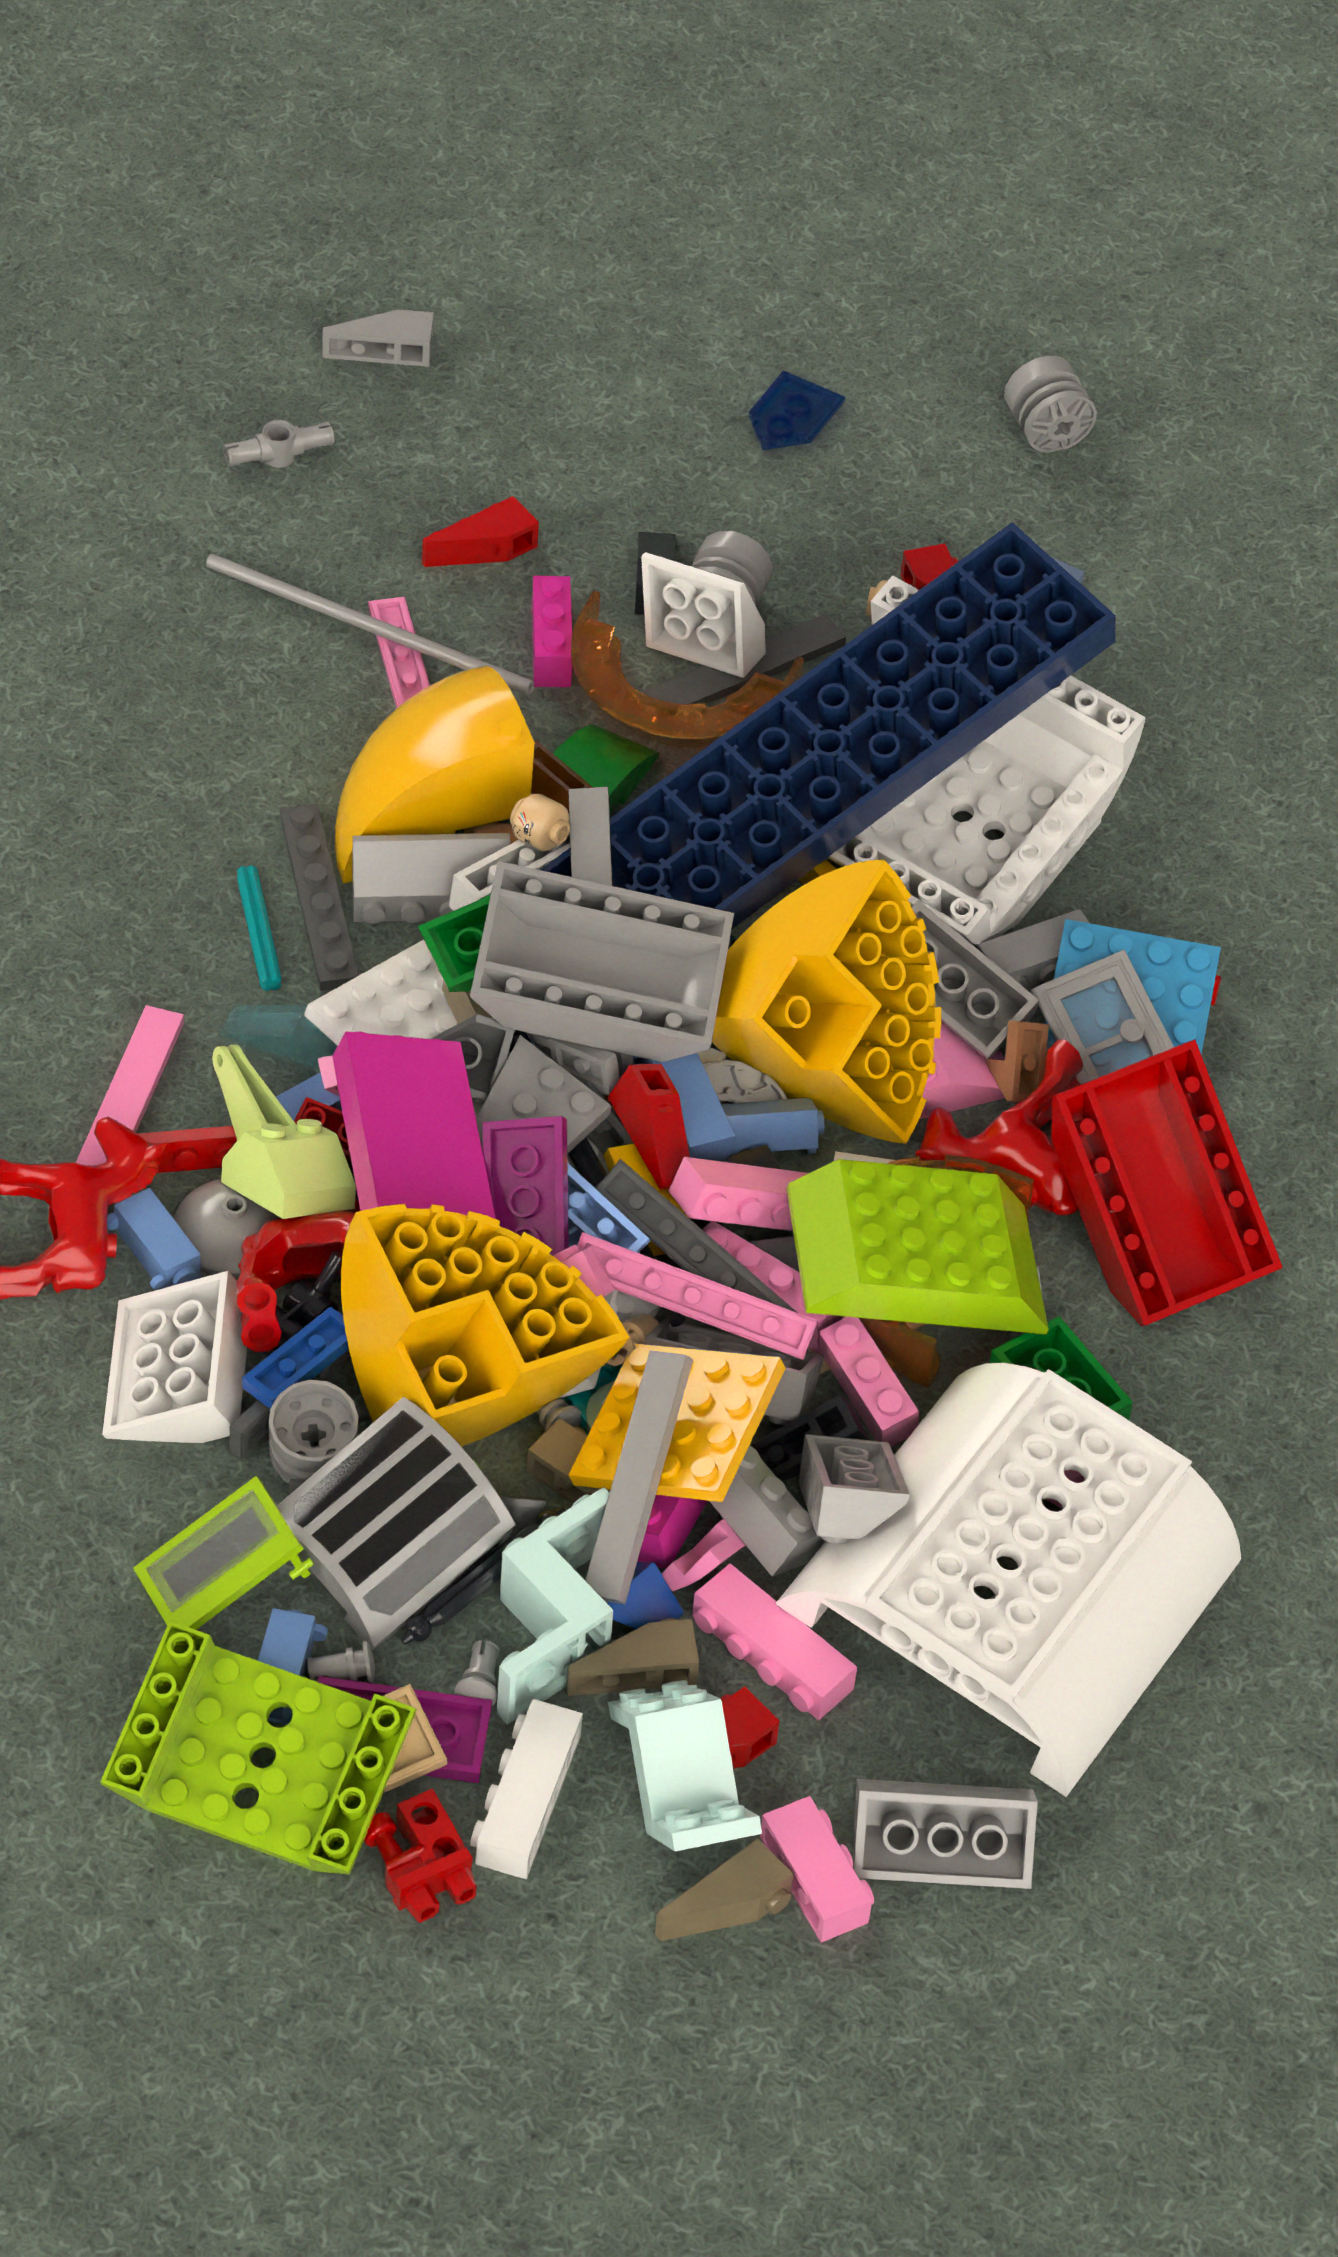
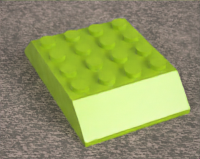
[786,1159,1049,1334]

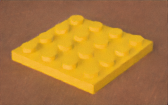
[568,1344,786,1502]

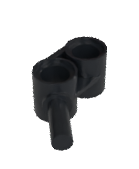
[273,1251,343,1351]

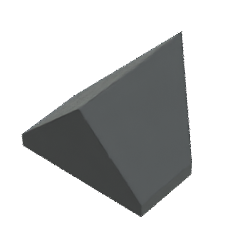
[430,1014,515,1101]

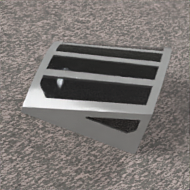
[261,1397,516,1650]

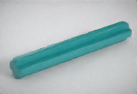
[237,865,282,991]

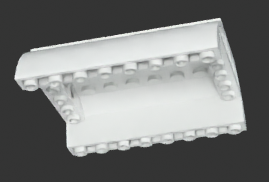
[828,576,1145,944]
[776,1363,1241,1797]

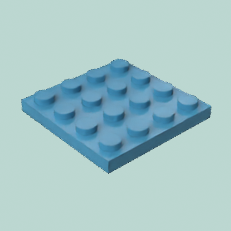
[1045,919,1221,1077]

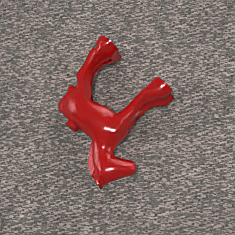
[915,1039,1084,1215]
[0,1116,167,1300]
[236,1200,360,1352]

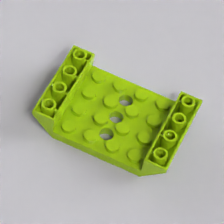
[100,1621,417,1874]

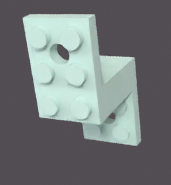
[497,1487,613,1725]
[608,1680,762,1851]

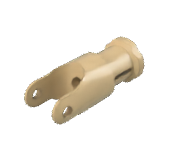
[606,1313,659,1366]

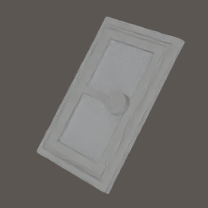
[1031,949,1174,1085]

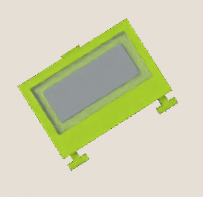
[133,1476,314,1630]

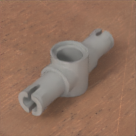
[223,420,335,468]

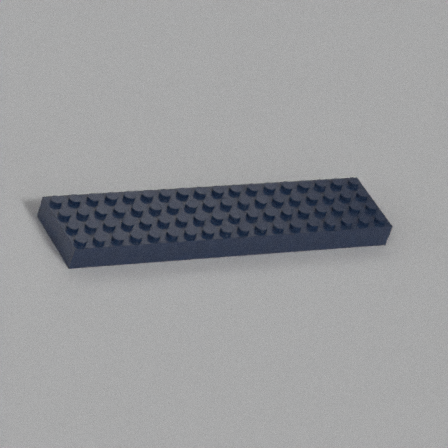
[540,522,1116,930]

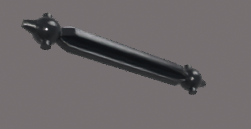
[401,1507,566,1645]

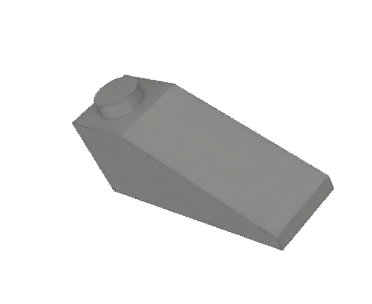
[322,309,434,367]

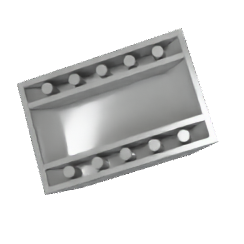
[470,861,734,1062]

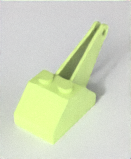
[212,1044,356,1219]

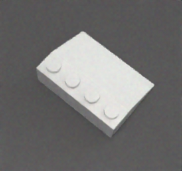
[102,1271,247,1443]

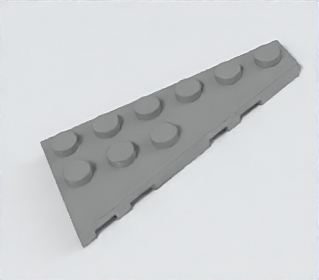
[476,1035,611,1154]

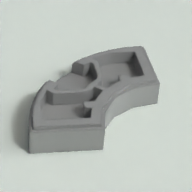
[702,1060,788,1103]

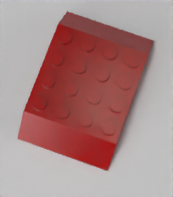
[1051,1039,1283,1327]

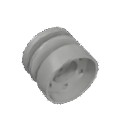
[1004,355,1097,453]
[691,531,773,607]
[269,1380,359,1483]

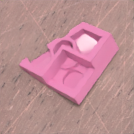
[662,1519,746,1591]

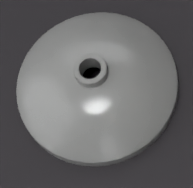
[174,1179,280,1277]

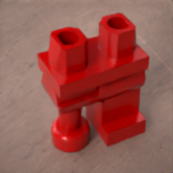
[364,1788,477,1923]

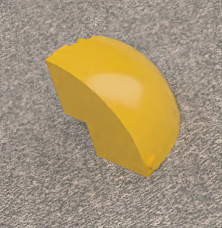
[334,665,535,884]
[712,860,941,1144]
[341,1204,630,1470]

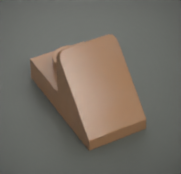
[985,1021,1049,1102]

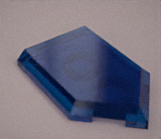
[748,370,846,450]

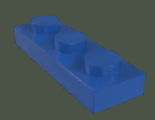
[242,1306,349,1409]

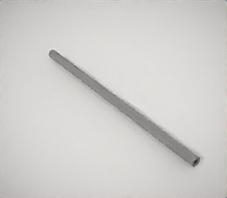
[206,554,534,695]

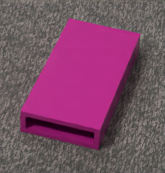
[332,1031,496,1219]

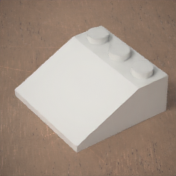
[641,552,766,678]

